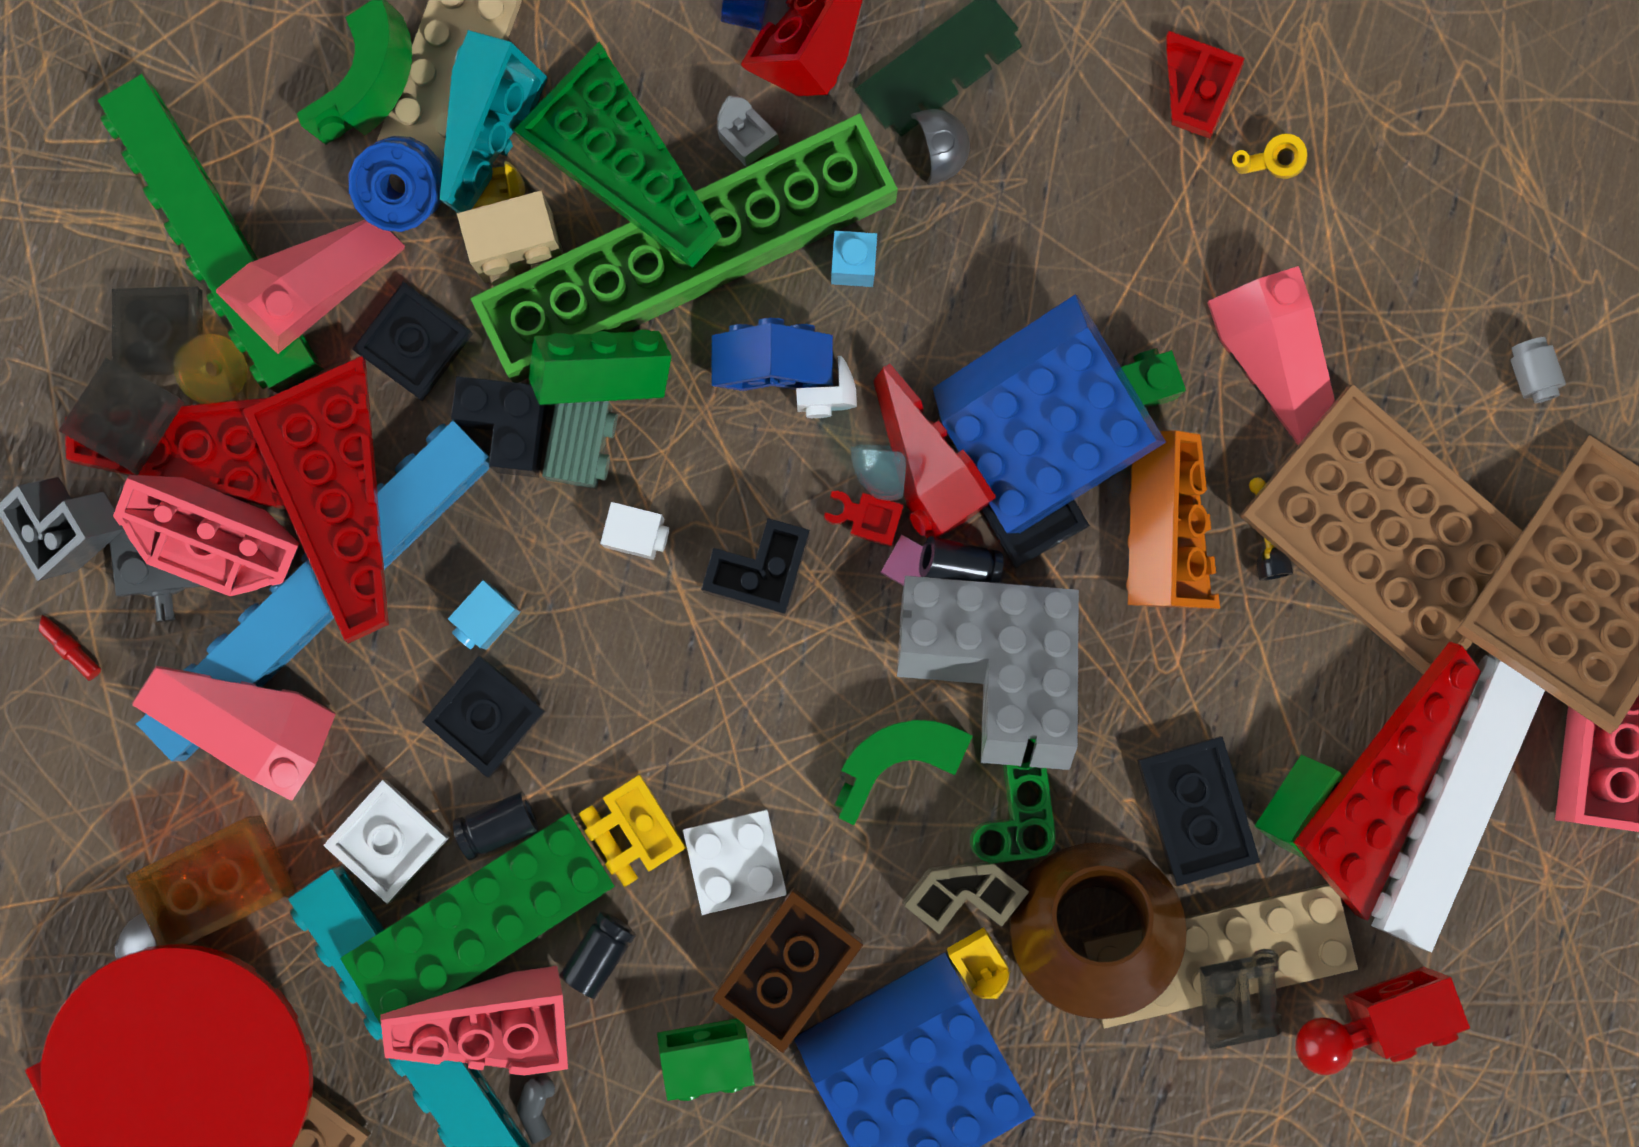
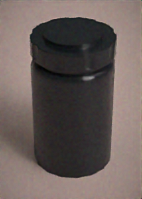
[919,536,1004,583]
[452,792,539,861]
[559,911,636,999]

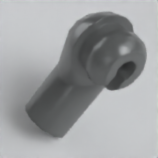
[517,1075,555,1144]

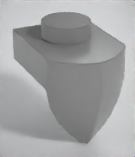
[717,96,780,167]

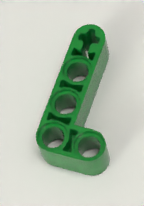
[970,739,1056,863]

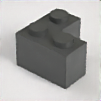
[0,477,124,581]

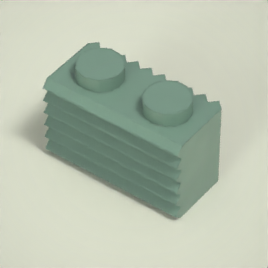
[542,401,618,489]

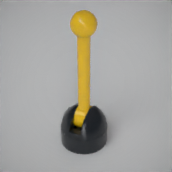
[1249,477,1293,581]

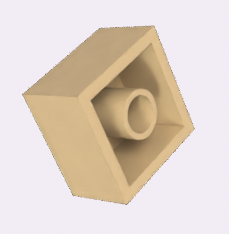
[457,191,564,285]

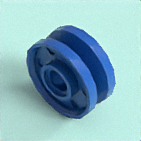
[349,136,443,232]

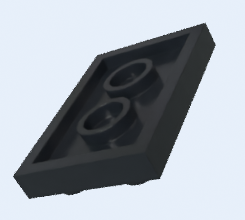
[1137,736,1260,886]

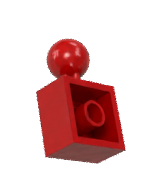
[1295,966,1471,1075]

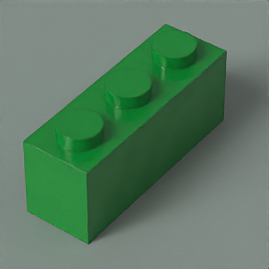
[529,329,672,405]

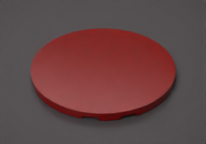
[40,944,313,1147]

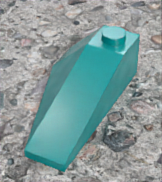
[440,30,548,213]

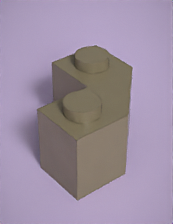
[902,861,1029,934]

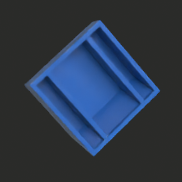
[933,294,1166,533]
[794,952,1035,1147]

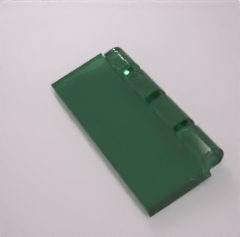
[855,0,1022,137]

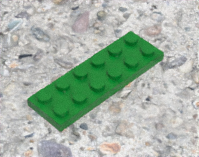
[340,813,615,1024]

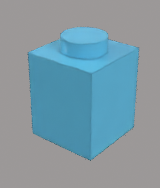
[831,230,877,287]
[448,580,521,650]

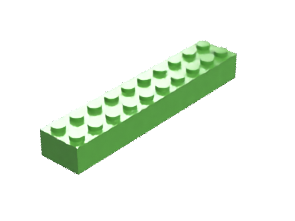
[470,113,898,383]

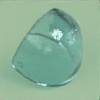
[850,445,906,500]

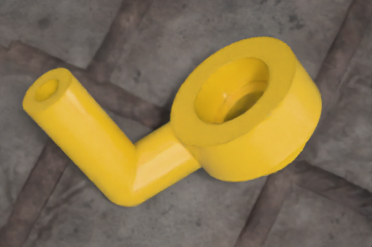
[1232,134,1307,179]

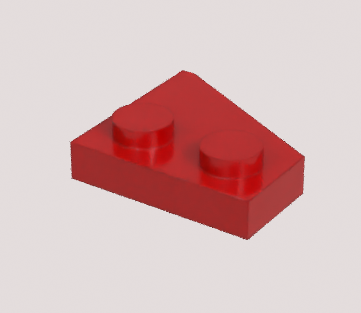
[1166,31,1245,139]

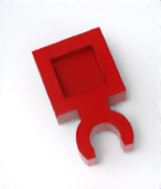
[824,491,904,547]

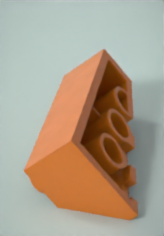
[1126,430,1220,609]

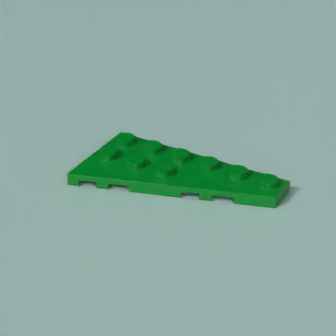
[513,41,722,268]

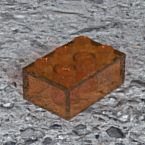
[126,815,297,946]

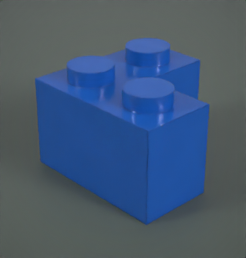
[712,318,833,391]

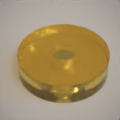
[174,334,247,404]

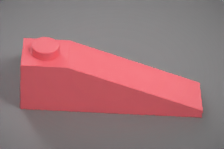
[216,220,405,354]

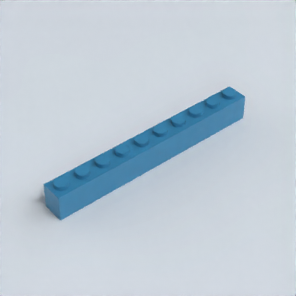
[136,421,490,762]

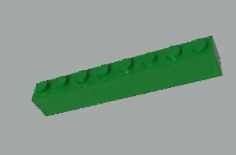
[98,74,324,394]

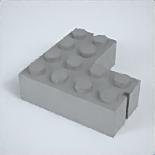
[897,576,1079,770]

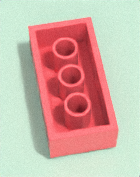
[1555,695,1639,832]

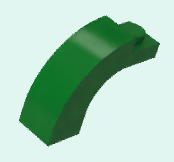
[296,0,412,145]
[834,720,973,825]

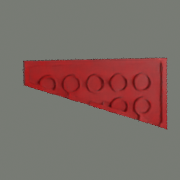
[242,356,389,644]
[65,398,286,510]
[1293,641,1481,921]

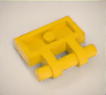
[579,774,687,887]

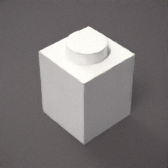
[600,502,669,560]

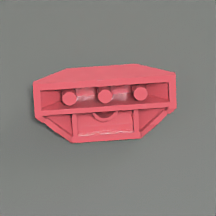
[113,475,299,597]

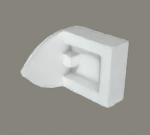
[796,356,857,418]

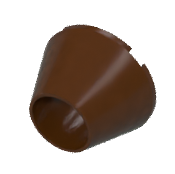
[1010,843,1187,1020]

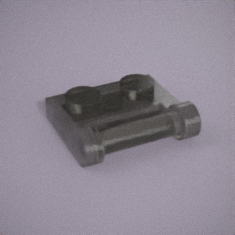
[1199,949,1283,1050]

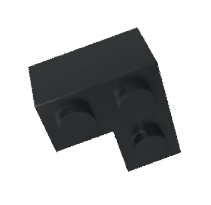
[451,376,548,478]
[701,518,810,617]

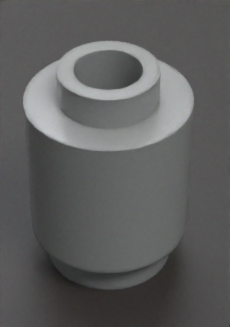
[1510,337,1566,403]

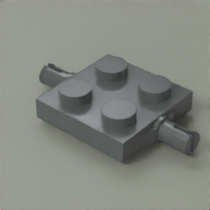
[110,530,204,622]

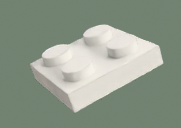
[323,780,450,904]
[683,809,787,915]

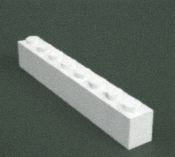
[1371,654,1545,952]

